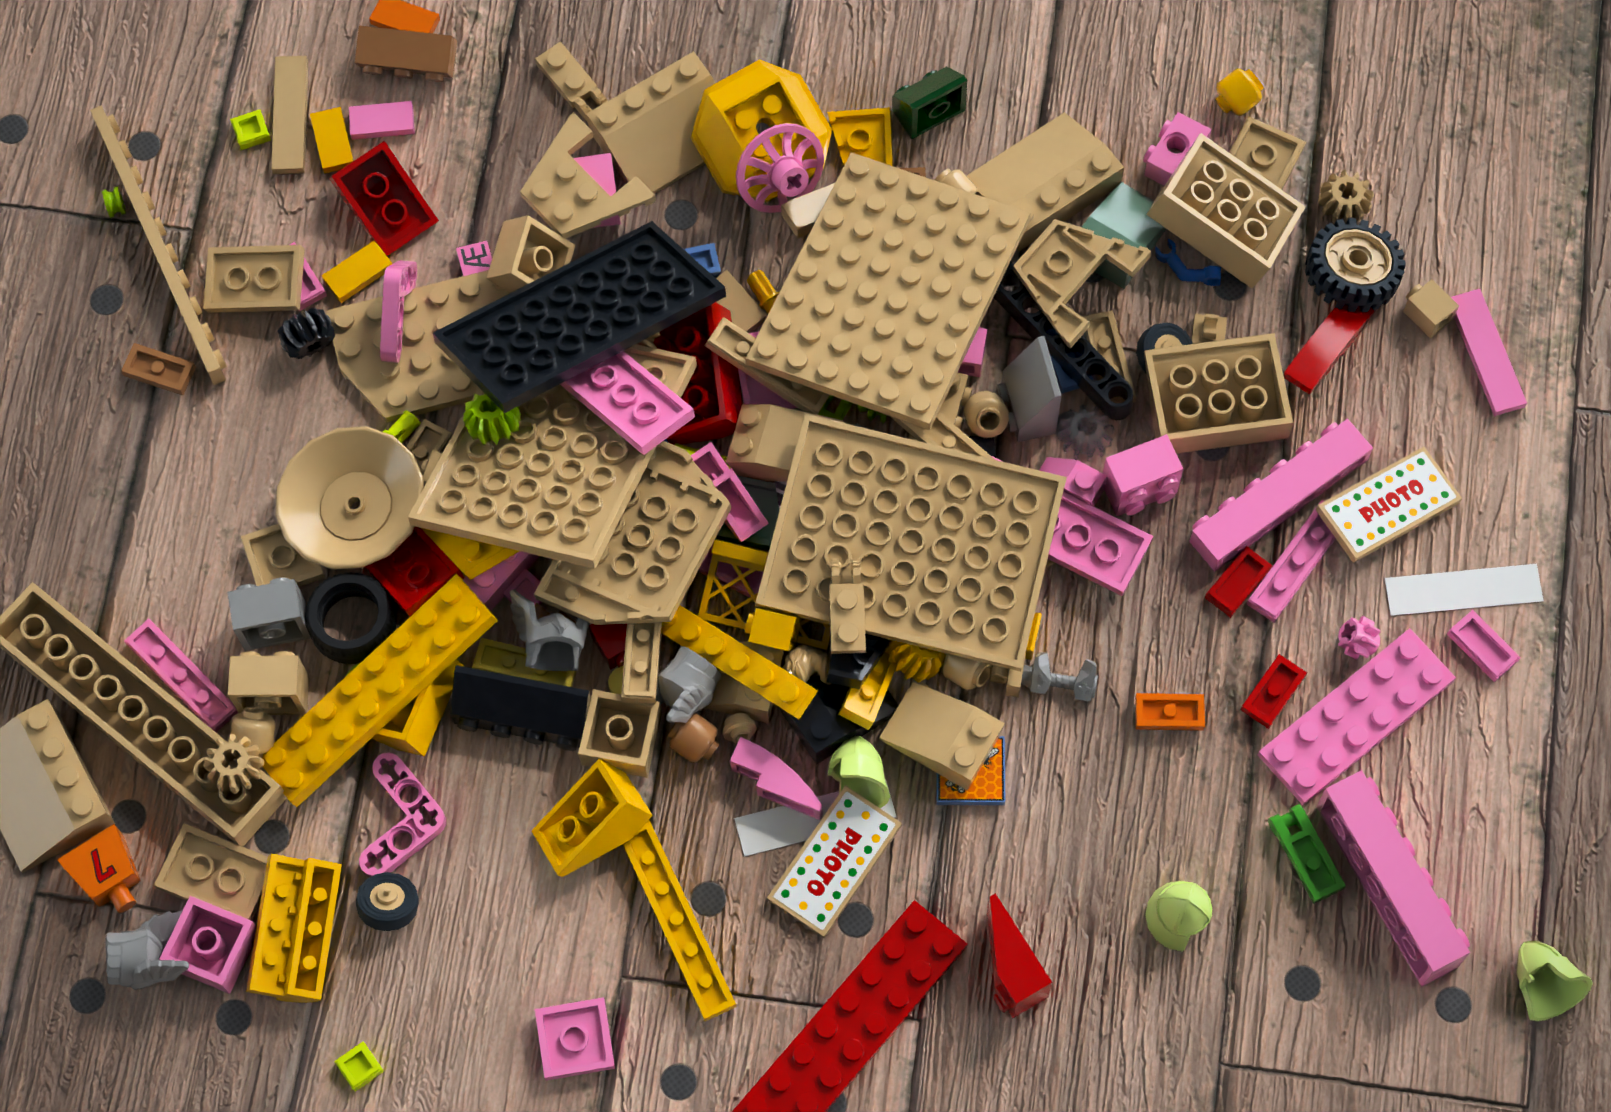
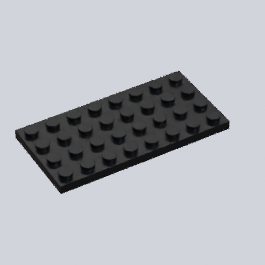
[433,221,726,413]

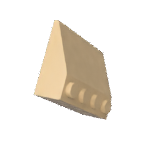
[586,51,715,194]
[967,112,1124,251]
[1146,133,1306,288]
[1144,333,1293,454]
[0,699,115,873]

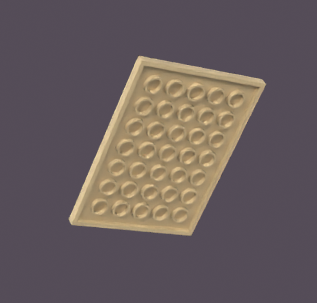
[746,152,1030,430]
[408,344,697,569]
[755,414,1067,672]

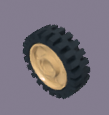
[1305,218,1406,313]

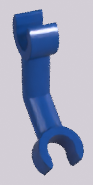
[1155,239,1221,286]

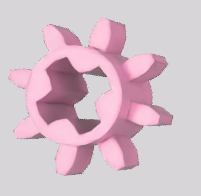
[1338,616,1381,660]

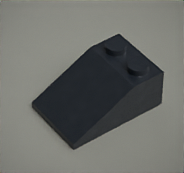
[780,675,899,765]

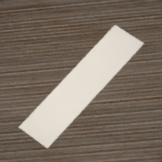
[1385,564,1543,616]
[734,779,896,857]

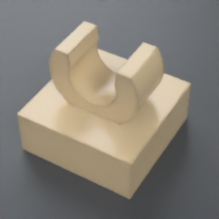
[1191,313,1227,344]
[991,656,1025,697]

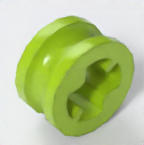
[102,186,126,218]

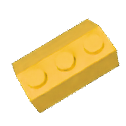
[372,659,464,757]

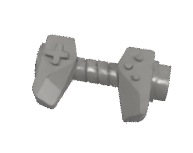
[1021,652,1098,701]

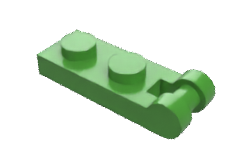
[1268,804,1346,904]

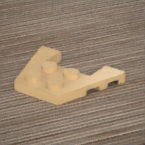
[520,112,656,239]
[1013,219,1151,348]

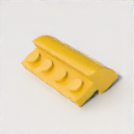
[246,854,342,1003]

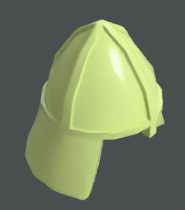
[828,736,890,808]
[1145,881,1212,951]
[1516,941,1593,1021]

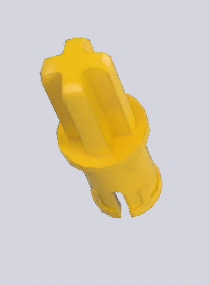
[747,270,779,314]

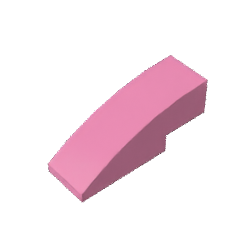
[691,442,769,542]
[730,737,823,820]

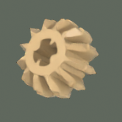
[1318,169,1374,224]
[203,734,264,794]

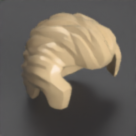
[782,645,831,685]

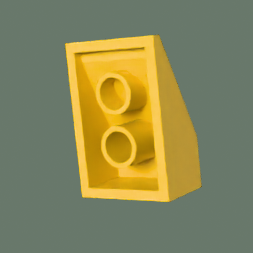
[532,759,653,877]

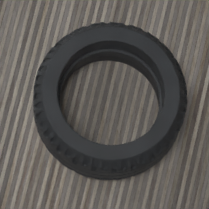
[305,572,397,664]

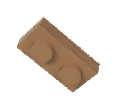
[121,343,196,396]

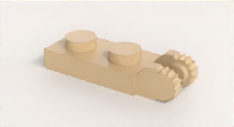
[535,41,608,122]
[829,558,866,654]

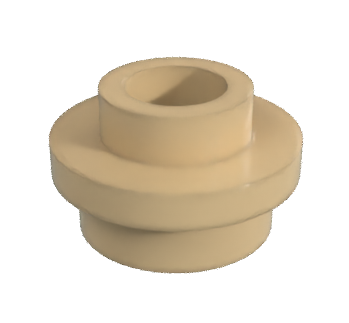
[723,713,757,743]

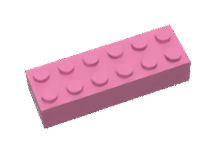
[1316,770,1470,987]

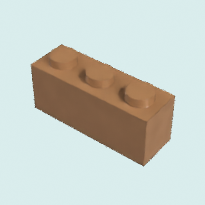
[354,25,457,82]

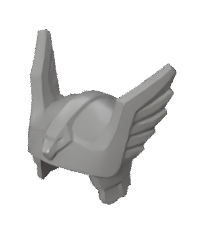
[510,590,590,671]
[656,646,721,723]
[105,910,189,990]

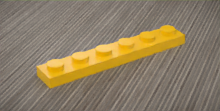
[661,605,818,720]
[622,820,737,1022]

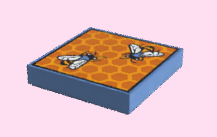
[936,736,1005,805]

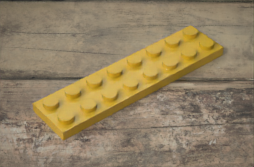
[262,574,498,807]

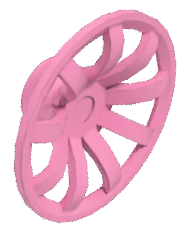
[736,123,824,213]

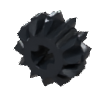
[278,308,335,359]

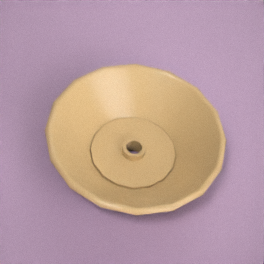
[276,426,424,569]

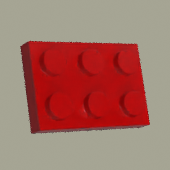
[365,526,465,617]

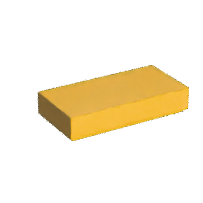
[310,107,354,174]
[321,240,393,303]

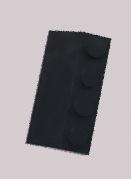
[450,665,591,751]

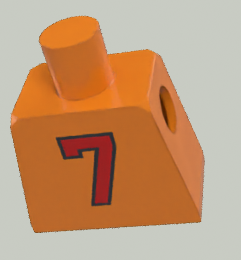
[57,824,141,913]

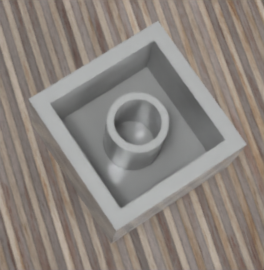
[227,578,311,651]

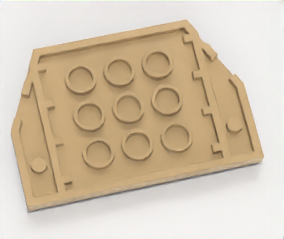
[326,270,510,423]
[534,441,732,625]

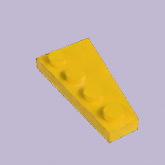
[827,107,893,166]

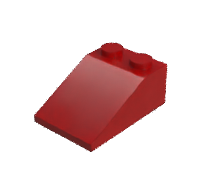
[329,141,439,256]
[987,893,1052,1018]

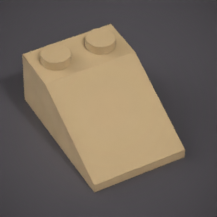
[726,404,845,482]
[879,681,1005,791]

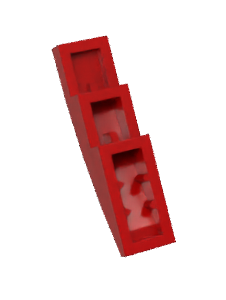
[1283,305,1377,395]

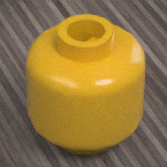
[1215,68,1264,116]

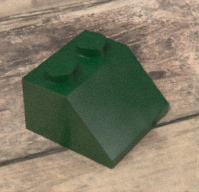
[892,66,968,139]

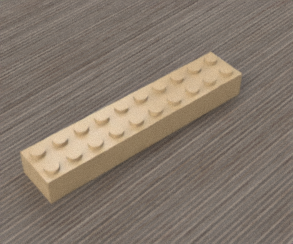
[0,582,286,847]

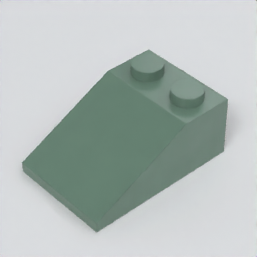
[1082,182,1166,289]

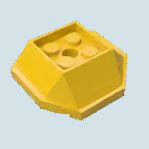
[690,59,832,203]

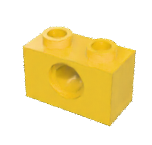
[745,608,802,651]

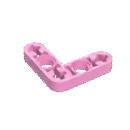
[380,260,417,363]
[359,752,446,878]

